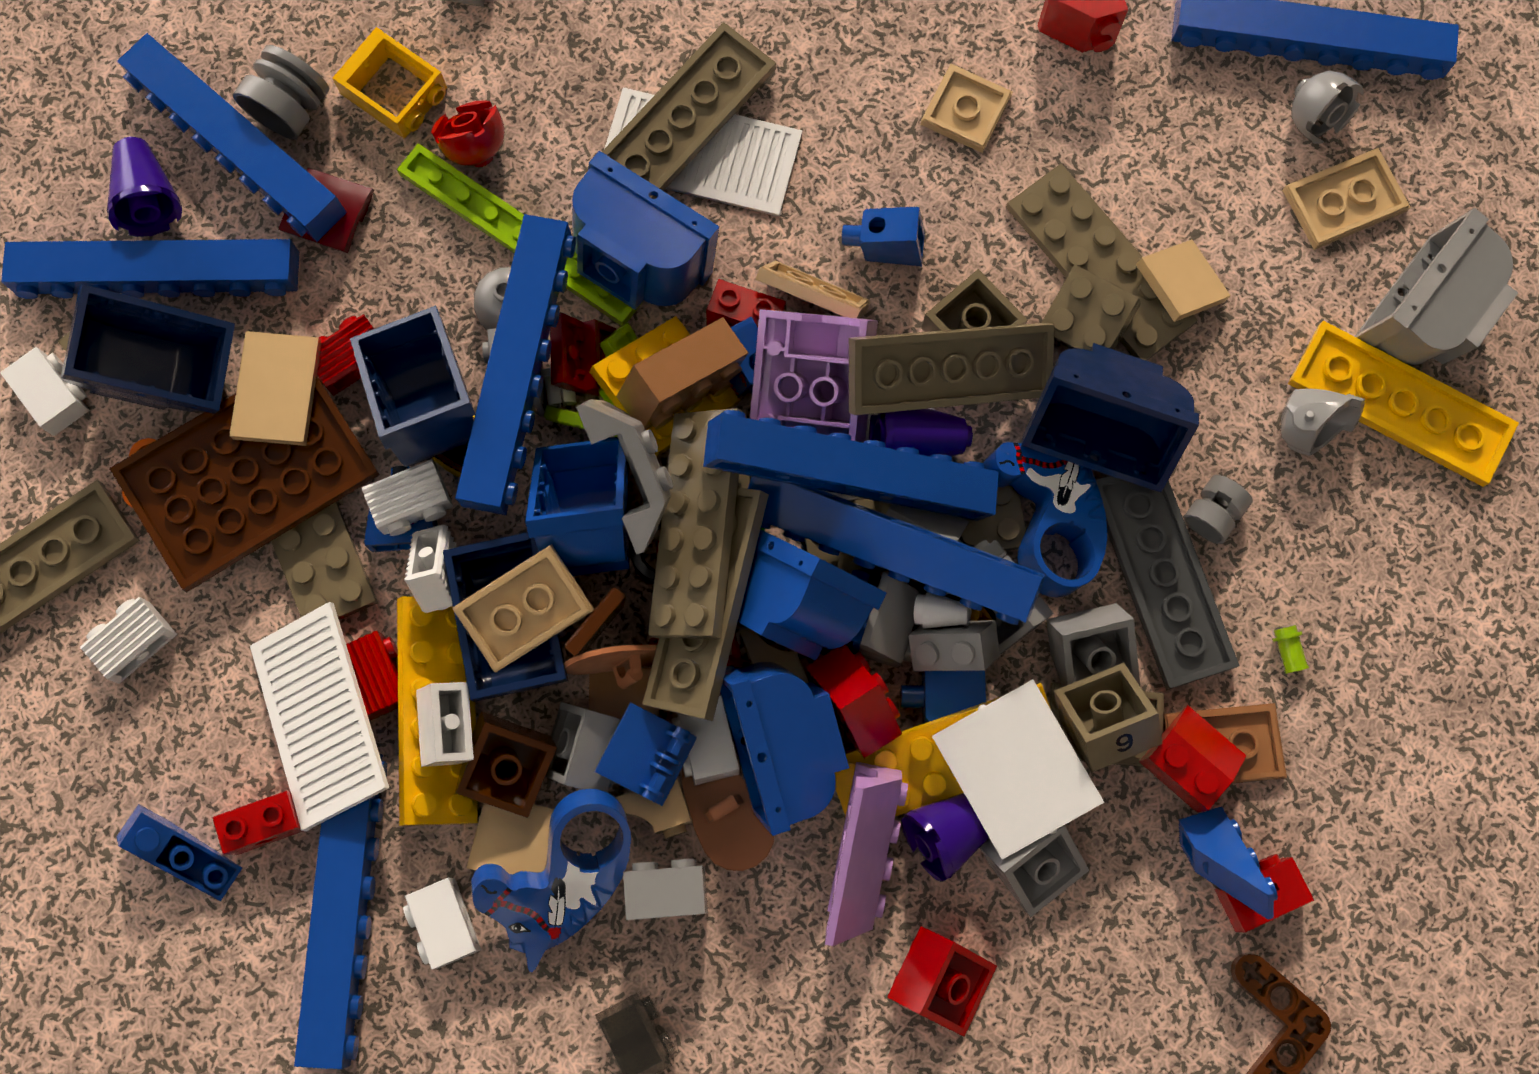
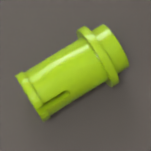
[1272,625,1309,674]

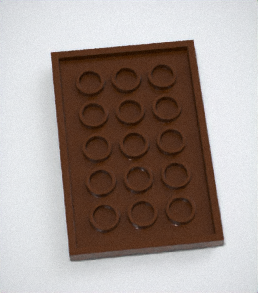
[109,376,380,592]

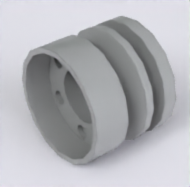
[233,45,330,140]

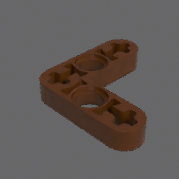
[1231,953,1331,1074]

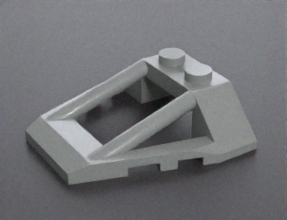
[576,399,673,555]

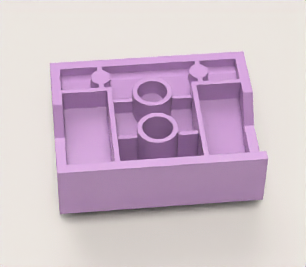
[750,309,878,443]
[825,762,908,946]

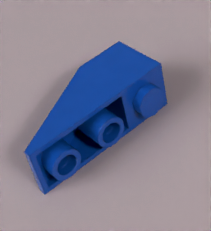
[116,804,242,901]
[1179,806,1278,920]

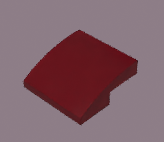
[278,167,374,254]
[550,312,616,396]

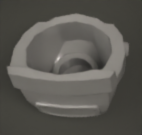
[1281,389,1365,456]

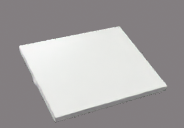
[932,679,1105,860]

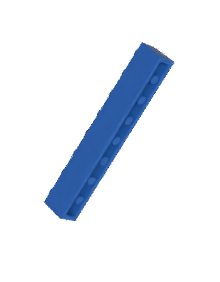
[1171,0,1459,80]
[117,33,347,242]
[455,214,576,515]
[1,239,300,299]
[703,410,999,521]
[748,476,1046,625]
[294,753,387,1069]

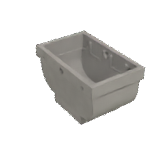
[1354,208,1518,367]

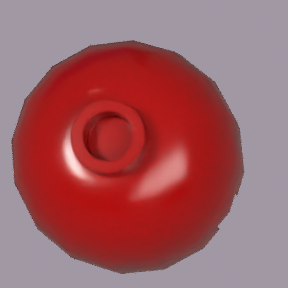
[431,100,505,167]

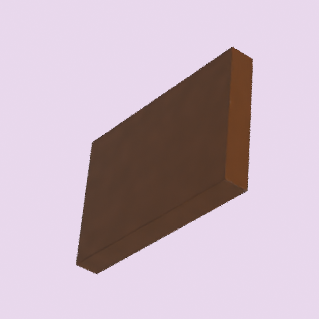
[565,587,626,658]

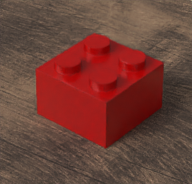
[806,645,902,759]

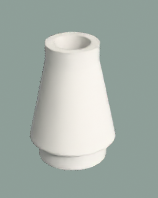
[914,592,971,629]

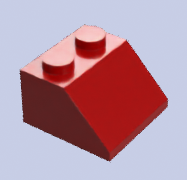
[1037,0,1128,53]
[1139,705,1247,813]
[887,926,997,1037]

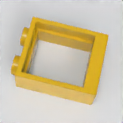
[332,27,447,139]

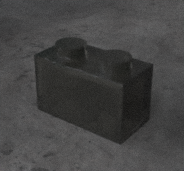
[595,991,677,1074]

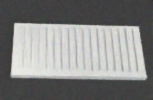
[604,87,802,217]
[250,602,389,832]

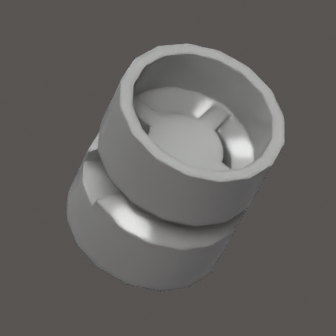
[1183,475,1253,544]

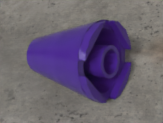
[107,137,182,237]
[869,408,973,457]
[901,793,989,882]

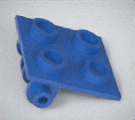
[594,702,697,806]

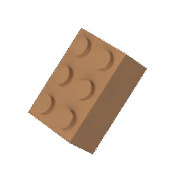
[616,317,748,430]

